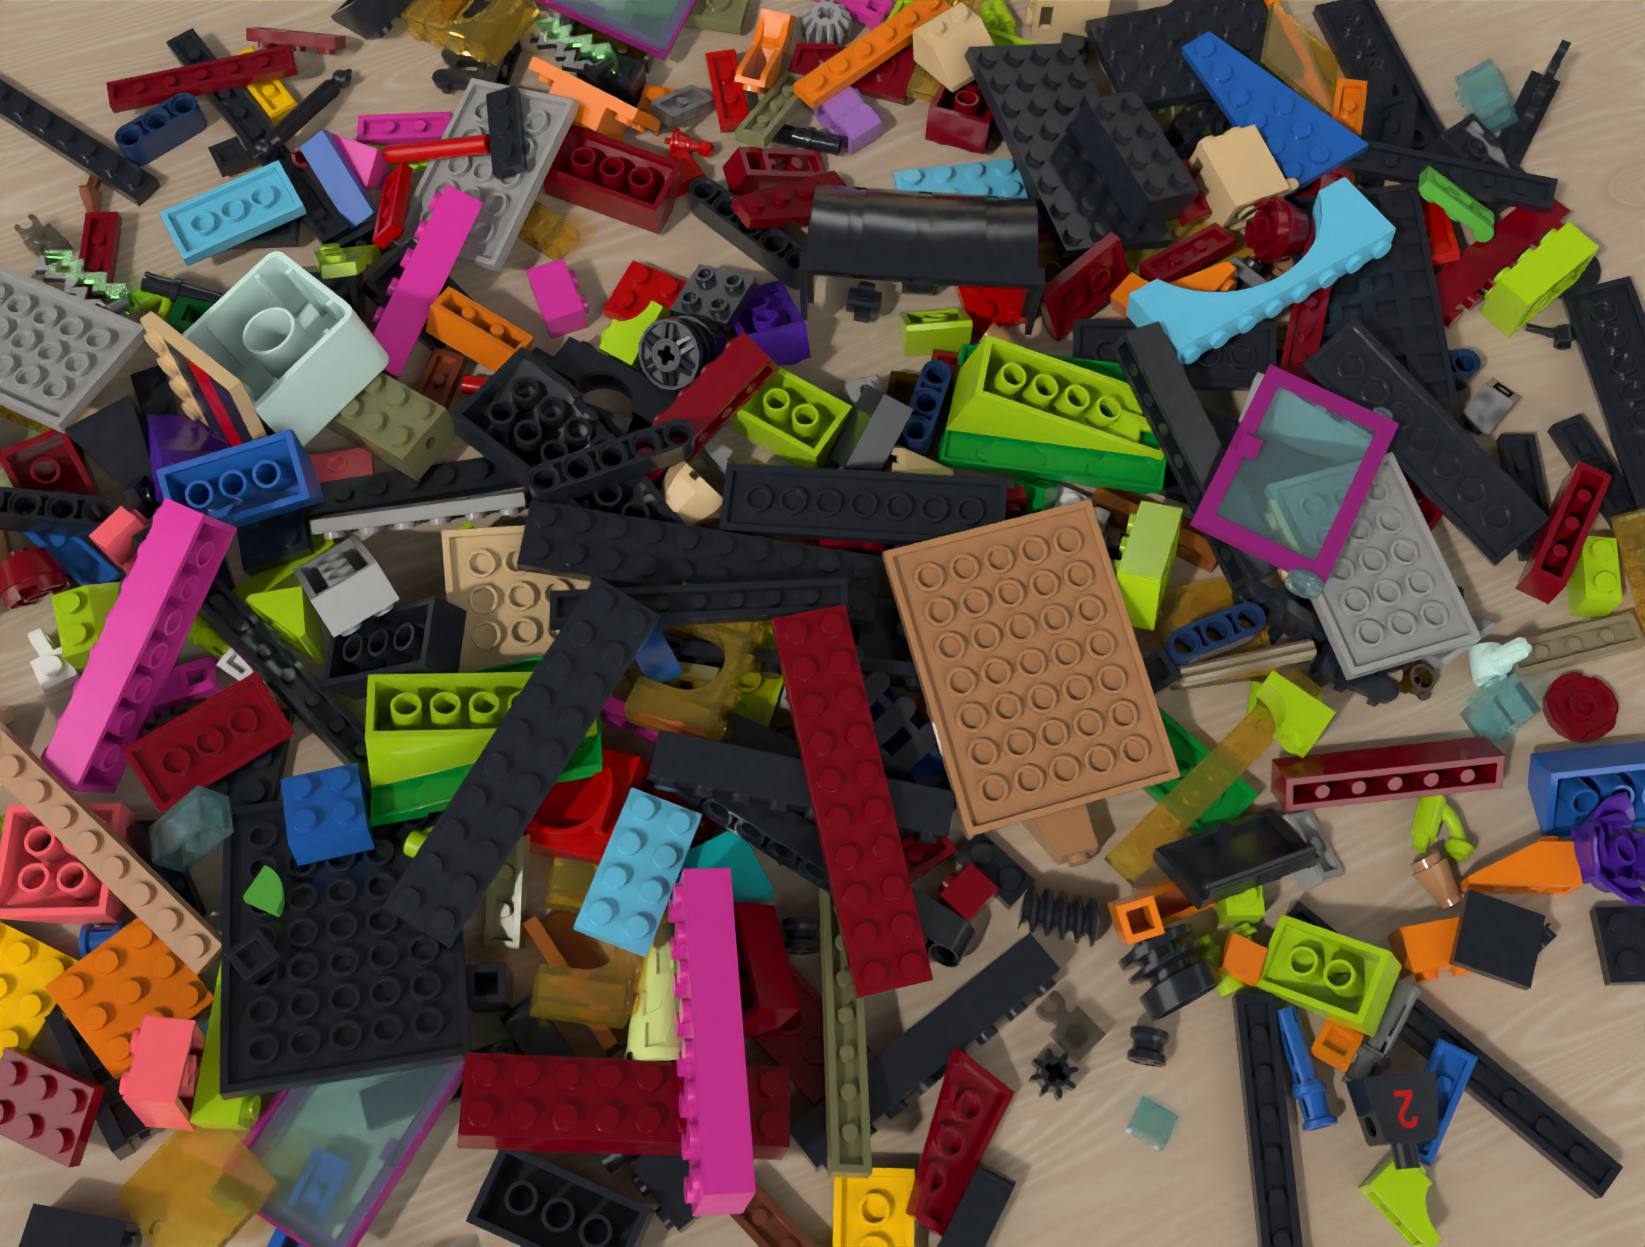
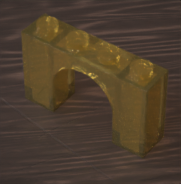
[401,0,541,66]
[624,581,769,741]
[529,857,642,1029]

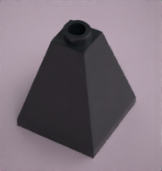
[65,395,154,488]

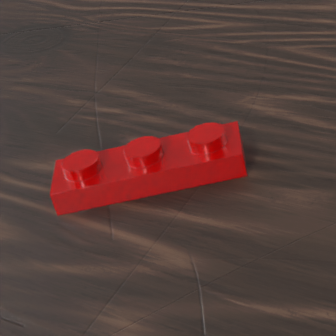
[705,49,749,133]
[372,162,413,249]

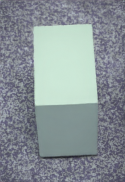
[182,251,389,447]

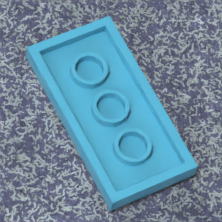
[893,159,1028,198]
[159,160,307,267]
[573,788,702,957]

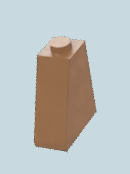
[1021,805,1099,867]

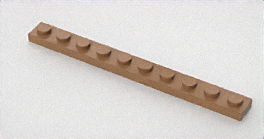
[0,721,222,975]

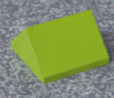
[898,307,973,357]
[246,586,324,665]

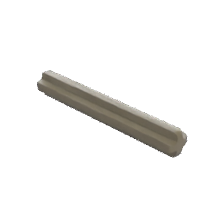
[1178,639,1317,687]

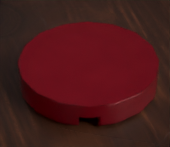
[1542,672,1619,743]

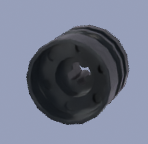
[639,313,727,390]
[1118,923,1224,1022]

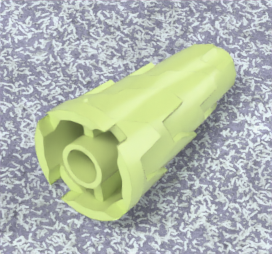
[623,923,682,1062]

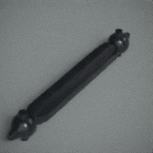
[252,69,352,160]

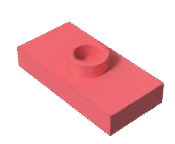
[308,447,375,483]

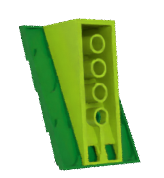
[936,335,1167,494]
[365,654,602,827]

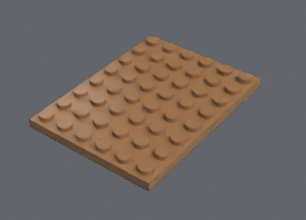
[882,499,1181,838]

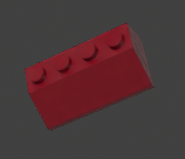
[543,124,684,235]

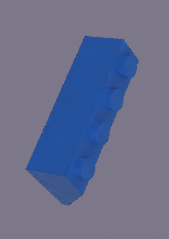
[156,429,325,528]
[1528,741,1645,837]

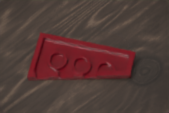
[788,43,918,105]
[731,170,847,229]
[905,1049,1015,1237]

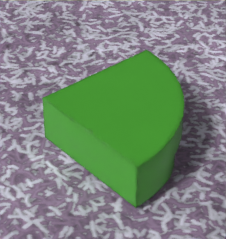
[243,865,285,917]

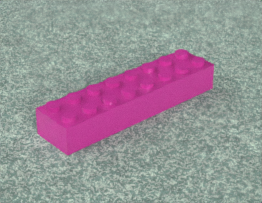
[41,498,237,793]
[668,868,756,1216]

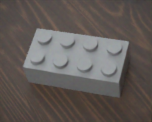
[293,535,399,637]

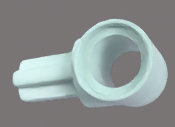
[1467,637,1532,687]

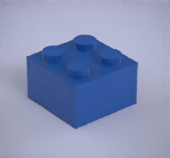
[280,763,375,866]

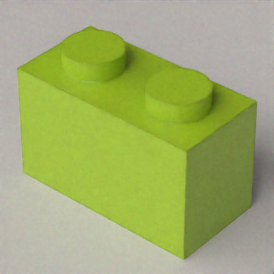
[1567,536,1622,619]

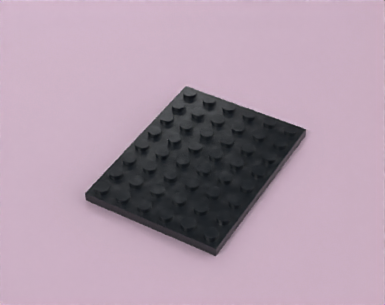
[219,788,473,1100]

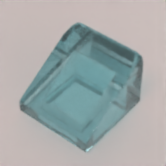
[1125,1096,1178,1152]

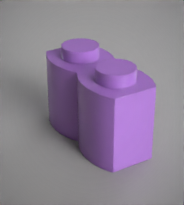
[814,86,882,154]

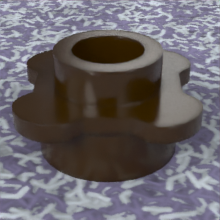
[1398,661,1436,701]

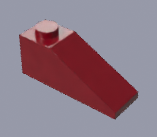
[723,146,826,195]

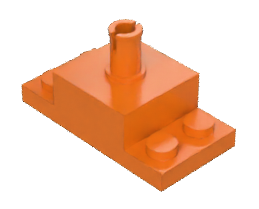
[528,56,662,141]

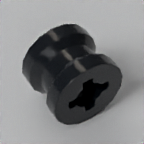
[782,916,820,955]
[1127,1026,1170,1067]

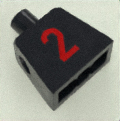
[1346,1072,1439,1170]

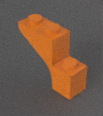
[734,8,796,94]
[1110,262,1237,320]
[1107,877,1218,945]

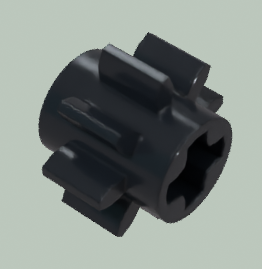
[846,281,882,323]
[1028,1049,1079,1101]

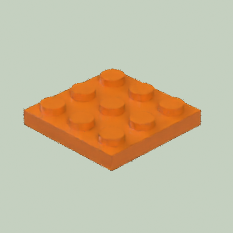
[45,917,214,1080]

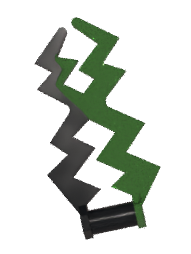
[530,17,619,86]

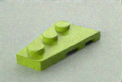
[313,243,381,279]

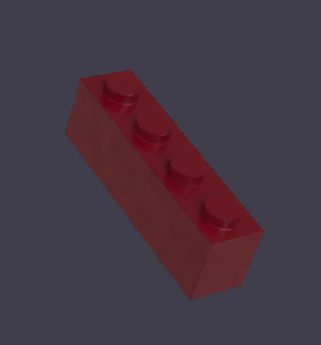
[1515,461,1612,604]

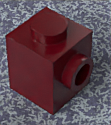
[938,863,999,923]

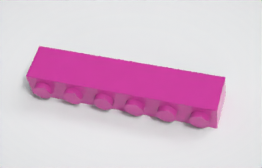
[371,184,483,381]

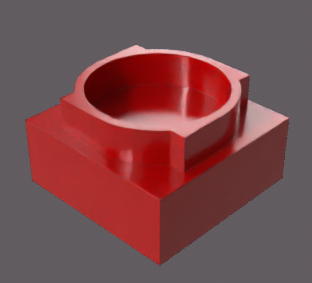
[524,747,648,870]

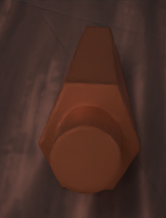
[79,175,102,213]

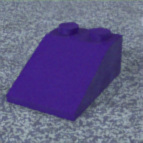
[731,280,811,366]
[145,414,230,502]

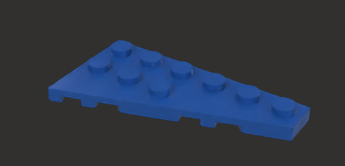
[1181,31,1369,199]

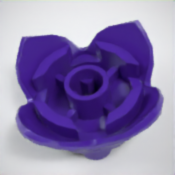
[1571,792,1645,906]

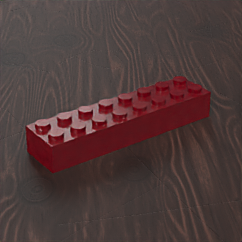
[457,1052,790,1160]

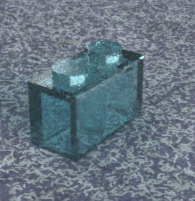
[1454,58,1519,134]
[1460,673,1542,745]
[149,785,234,873]

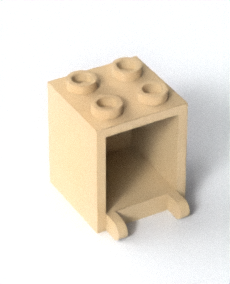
[1024,0,1110,40]
[1187,124,1299,234]

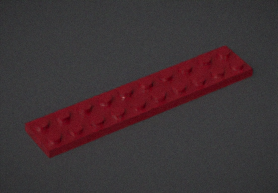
[770,605,933,998]

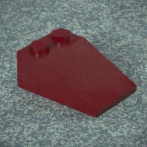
[925,79,996,154]
[0,429,109,522]

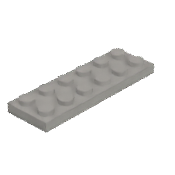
[310,488,531,539]

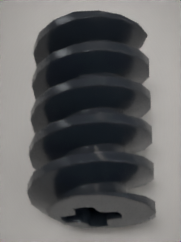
[1017,883,1100,947]

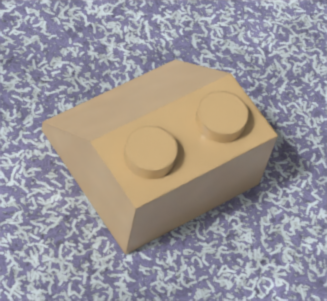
[913,2,994,93]

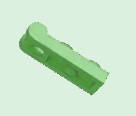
[1418,166,1494,242]

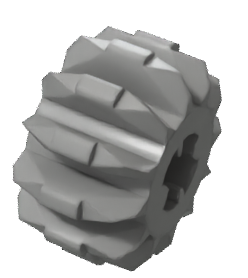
[801,0,851,46]

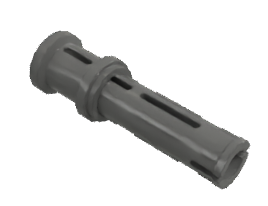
[1340,979,1422,1084]

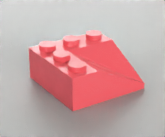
[0,803,138,925]

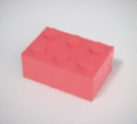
[119,1015,206,1131]

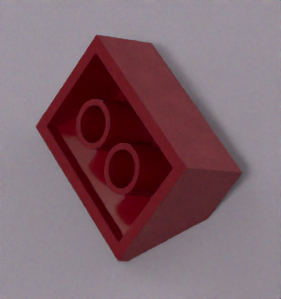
[733,901,800,1039]

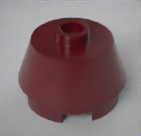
[1245,197,1309,263]
[0,547,70,610]

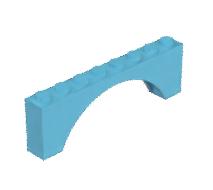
[1126,177,1396,365]

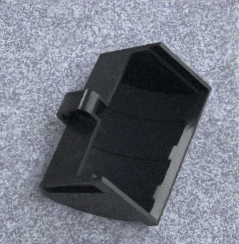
[799,184,1045,335]

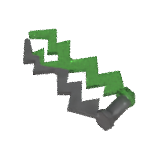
[35,250,135,315]

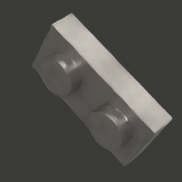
[649,84,714,128]

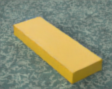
[233,46,298,125]

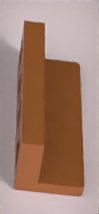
[1091,487,1217,573]
[523,907,633,1057]

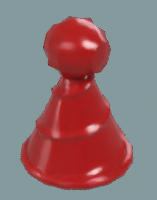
[664,127,714,158]

